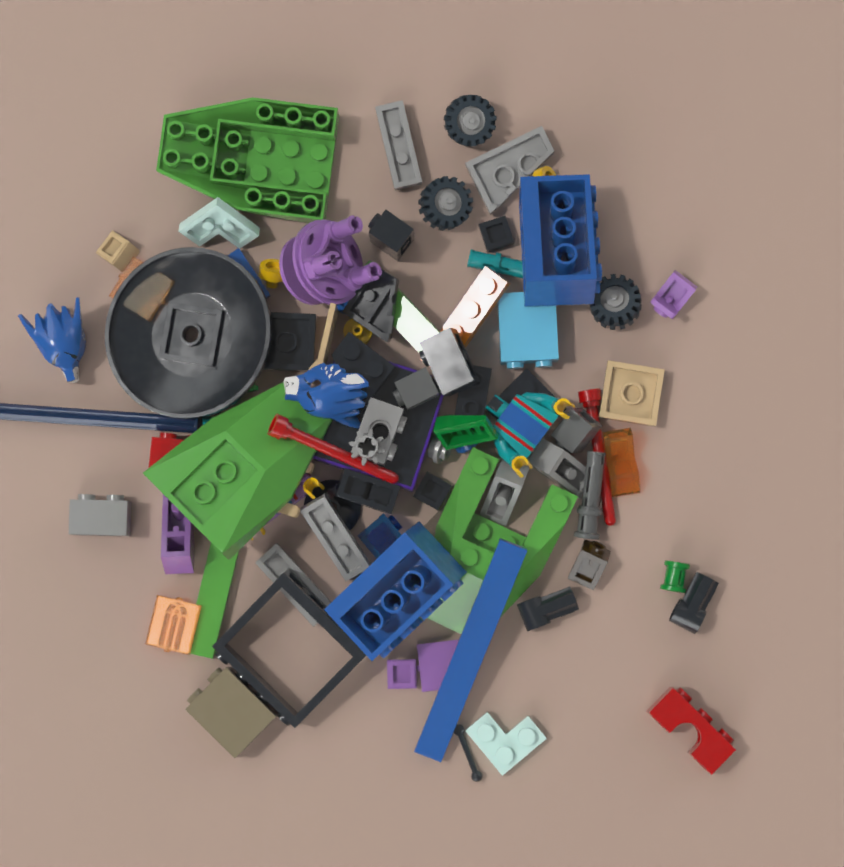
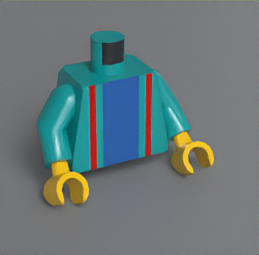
[486,392,575,478]

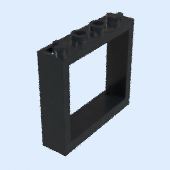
[212,569,366,728]

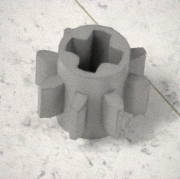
[349,429,386,466]

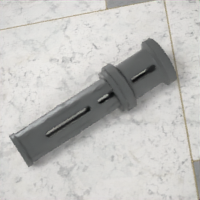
[574,451,606,540]

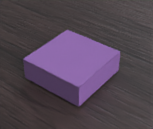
[387,659,417,689]

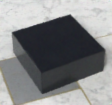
[478,216,514,252]
[413,471,452,511]

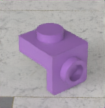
[650,270,698,319]

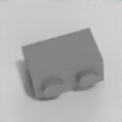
[69,494,132,536]

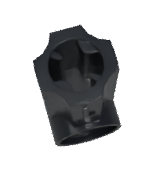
[669,572,719,634]
[517,586,579,631]

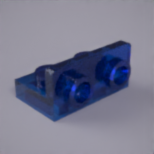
[357,513,403,559]

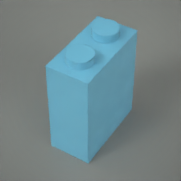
[497,292,559,369]

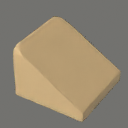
[96,230,140,273]

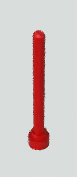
[578,388,616,526]
[267,413,399,484]

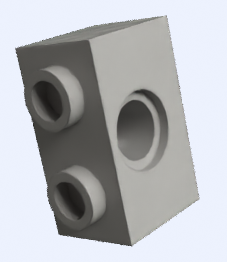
[351,397,407,466]

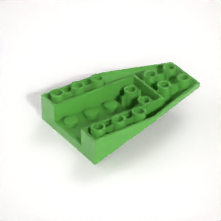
[156,97,339,223]
[143,382,333,560]

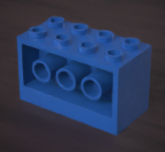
[519,174,602,307]
[324,521,467,661]

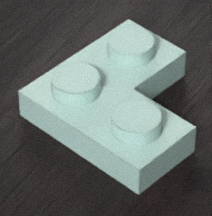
[178,197,260,249]
[465,712,547,776]

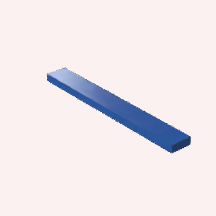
[414,538,527,762]

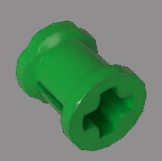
[660,560,690,593]

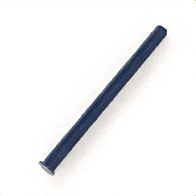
[0,403,200,433]

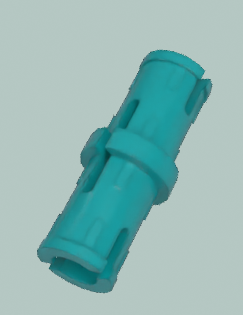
[467,249,523,279]

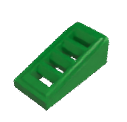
[433,415,499,450]

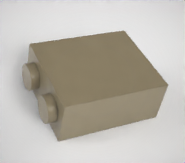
[185,667,277,758]

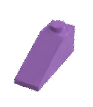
[161,494,195,574]

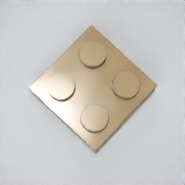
[599,360,665,427]

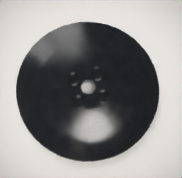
[105,247,272,419]

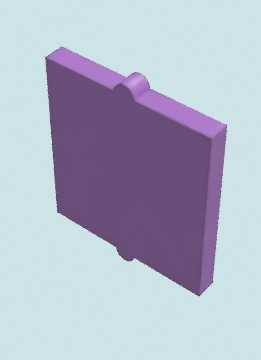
[417,639,459,692]

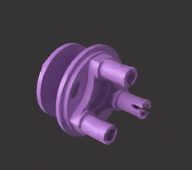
[279,215,382,305]

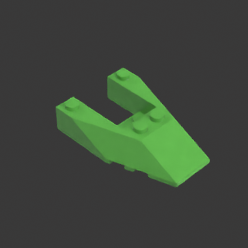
[427,447,578,634]

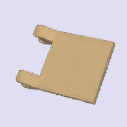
[309,303,339,384]

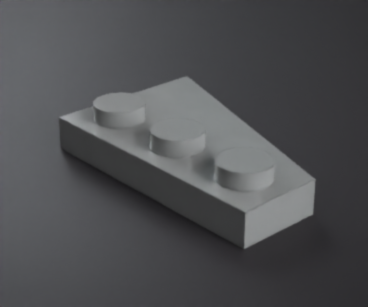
[465,126,554,215]

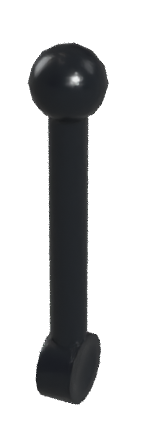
[454,724,483,782]

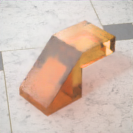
[602,428,640,497]

